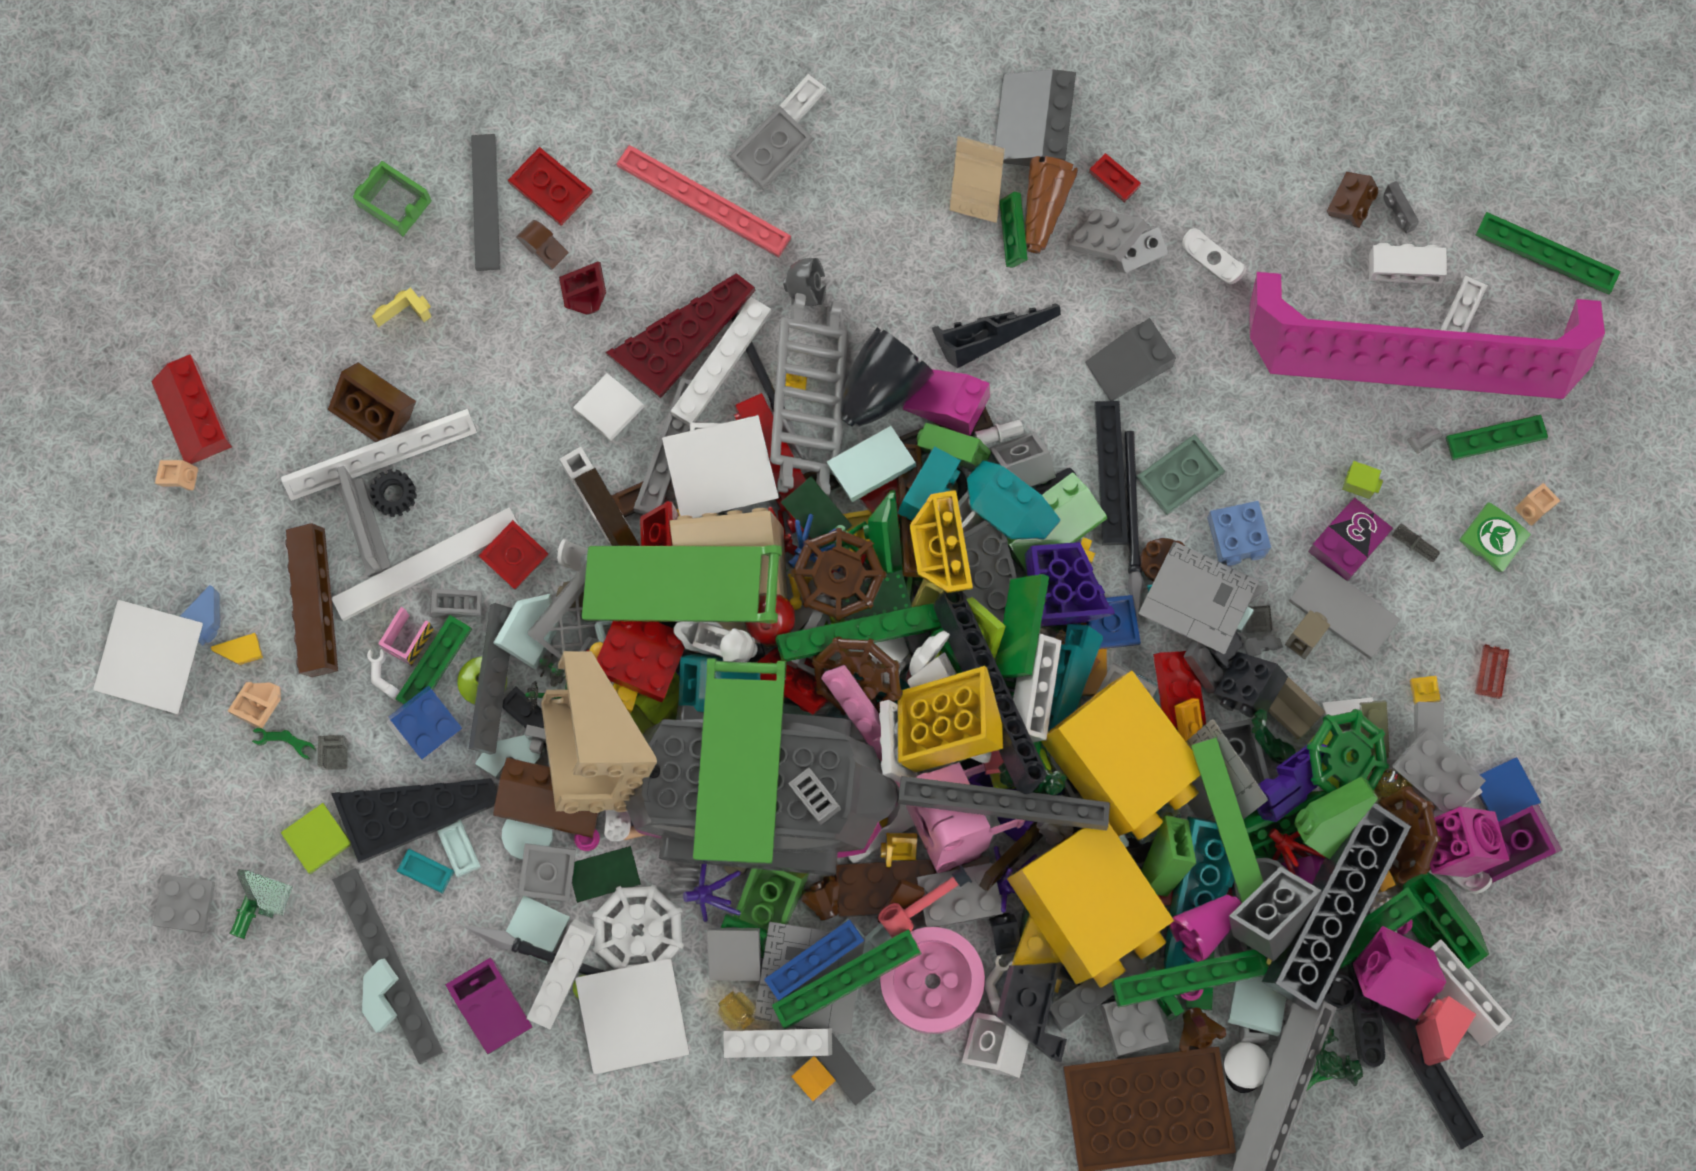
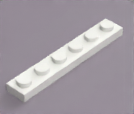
[671,297,771,426]

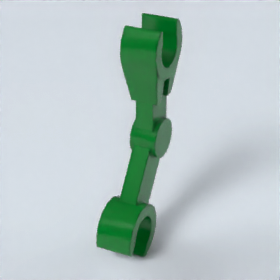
[252,728,316,760]

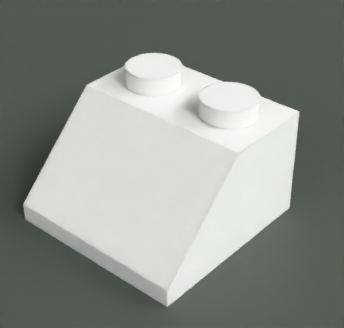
[962,1012,1029,1078]

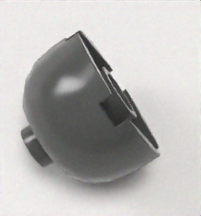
[783,258,826,306]

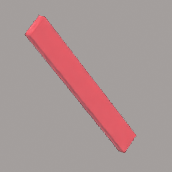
[616,145,791,258]

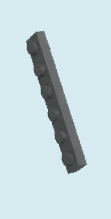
[468,603,513,755]

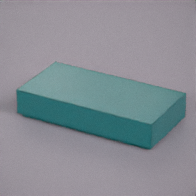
[397,848,454,894]

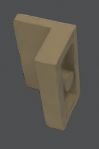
[1268,677,1325,739]

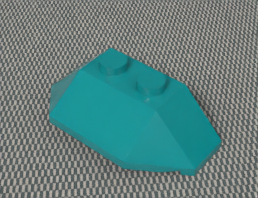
[967,460,1061,539]

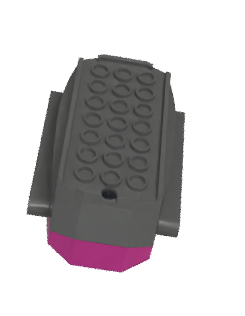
[624,705,900,875]

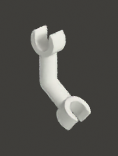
[367,649,400,701]
[984,955,1012,1015]

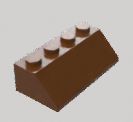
[493,758,600,838]

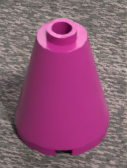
[1169,895,1242,962]

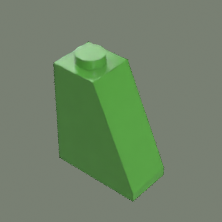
[917,423,991,471]
[1141,815,1196,897]

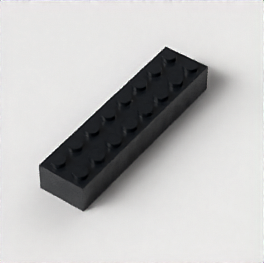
[1261,803,1411,1010]

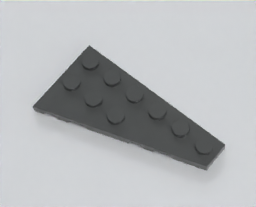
[962,520,1017,678]

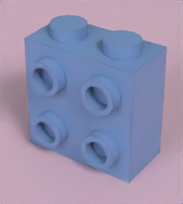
[1207,501,1271,566]

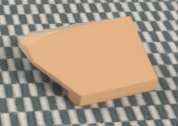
[228,682,281,728]

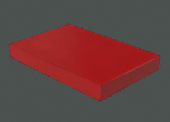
[507,147,593,226]

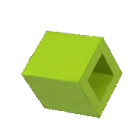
[1342,461,1383,499]

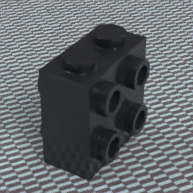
[1214,652,1288,718]

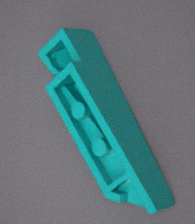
[1048,624,1103,732]

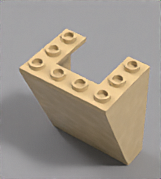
[670,508,788,654]
[541,651,657,813]

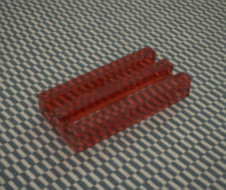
[1475,644,1510,699]

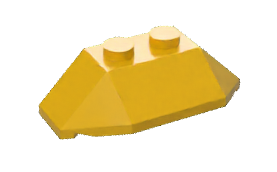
[910,490,973,593]

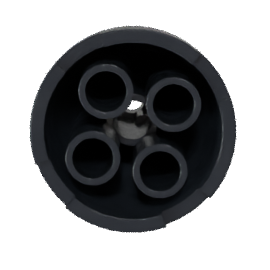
[840,327,934,427]

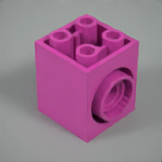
[1424,806,1510,878]
[1353,926,1446,1020]

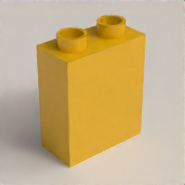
[1041,671,1200,840]
[1007,824,1174,988]

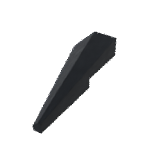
[932,303,1061,368]

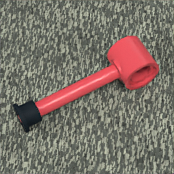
[878,865,972,938]

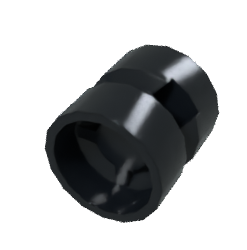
[1323,974,1357,1012]

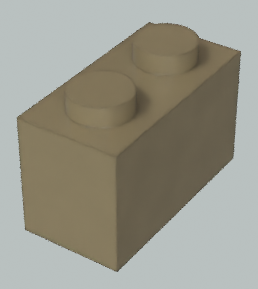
[1285,610,1331,659]

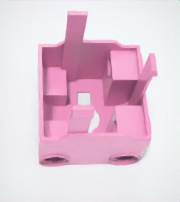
[906,763,1025,873]

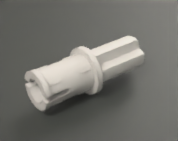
[974,420,1024,445]

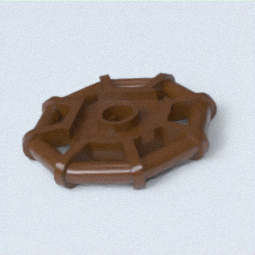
[790,528,886,621]
[811,636,903,716]
[1378,786,1441,884]

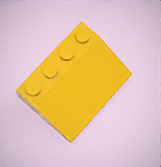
[898,666,1003,773]

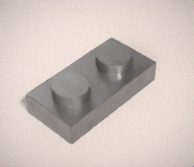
[1383,181,1419,234]
[1184,640,1225,693]

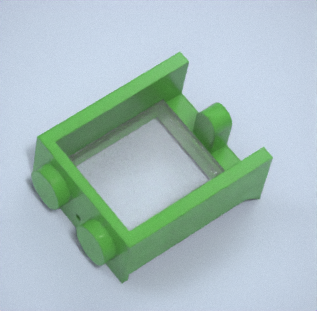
[353,161,432,237]

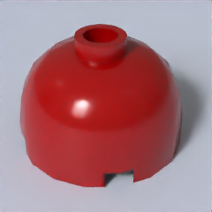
[744,593,795,645]

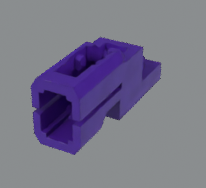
[1257,742,1327,822]

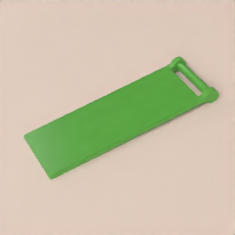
[582,545,782,624]
[693,658,786,864]

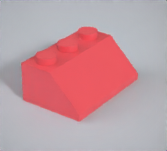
[1416,996,1476,1066]

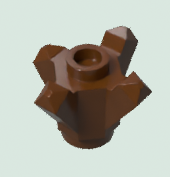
[801,875,839,921]
[1179,1008,1226,1052]

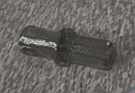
[1392,523,1440,562]

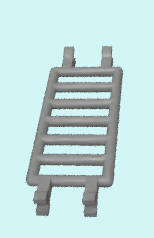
[770,293,848,496]

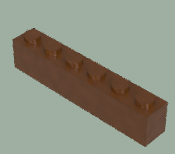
[285,523,338,677]

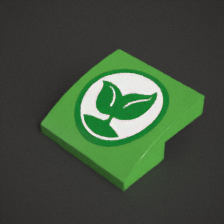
[1459,502,1531,572]

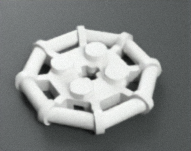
[592,884,684,970]

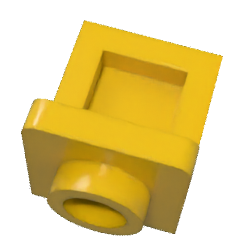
[880,833,917,867]

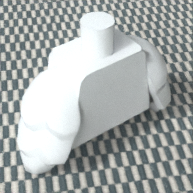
[673,622,757,662]
[907,631,956,688]

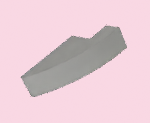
[1408,702,1444,812]

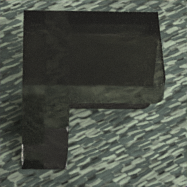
[317,735,348,770]

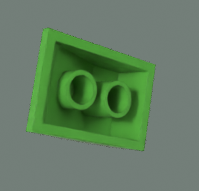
[1294,777,1378,859]
[734,868,809,930]

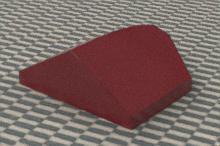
[559,261,607,315]

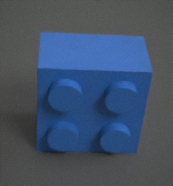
[388,686,462,760]

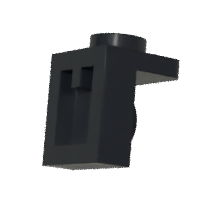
[989,912,1020,956]

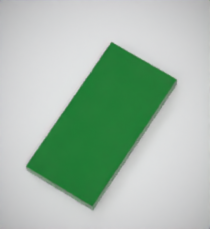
[996,574,1049,679]

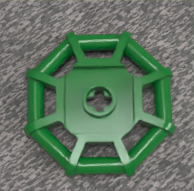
[1307,709,1390,793]

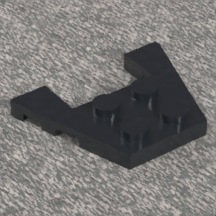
[996,962,1080,1062]

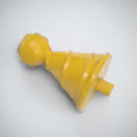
[788,574,812,610]

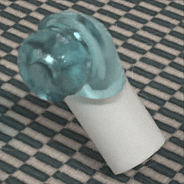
[815,702,846,719]

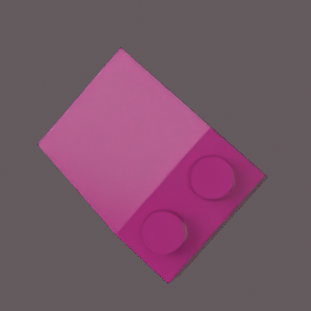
[903,369,990,436]

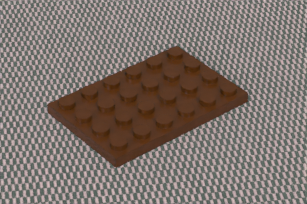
[1063,1046,1236,1171]

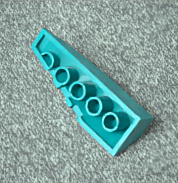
[1163,816,1234,969]

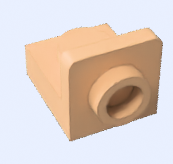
[155,460,198,490]
[1515,483,1560,526]

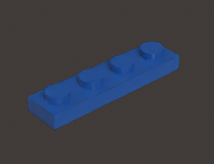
[764,919,865,1001]

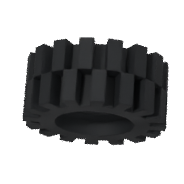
[369,469,417,517]

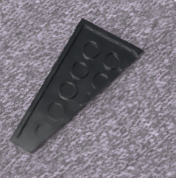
[331,778,497,864]

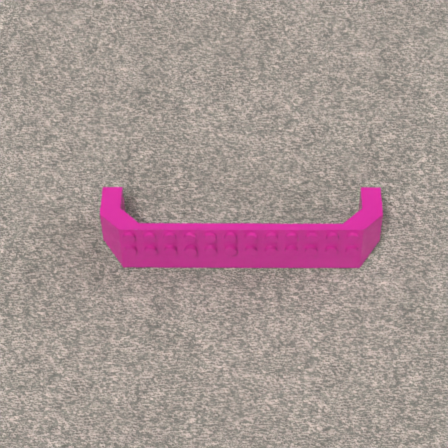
[1249,272,1605,399]

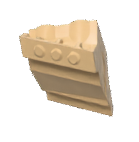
[950,136,1004,223]

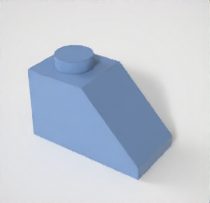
[180,585,220,646]

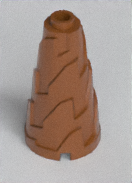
[1025,156,1078,254]

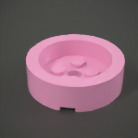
[880,927,985,1034]

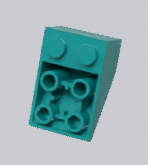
[678,653,760,712]

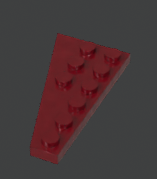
[605,273,756,399]

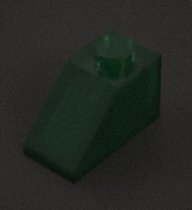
[237,869,293,919]

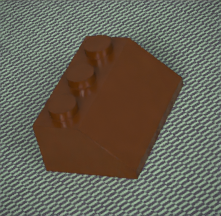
[328,362,416,442]

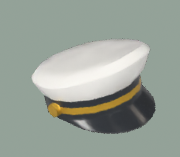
[1224,1042,1270,1093]

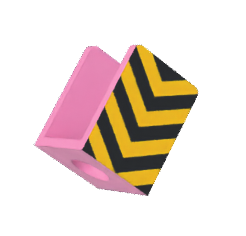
[378,607,434,666]

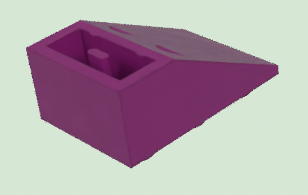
[445,957,533,1054]

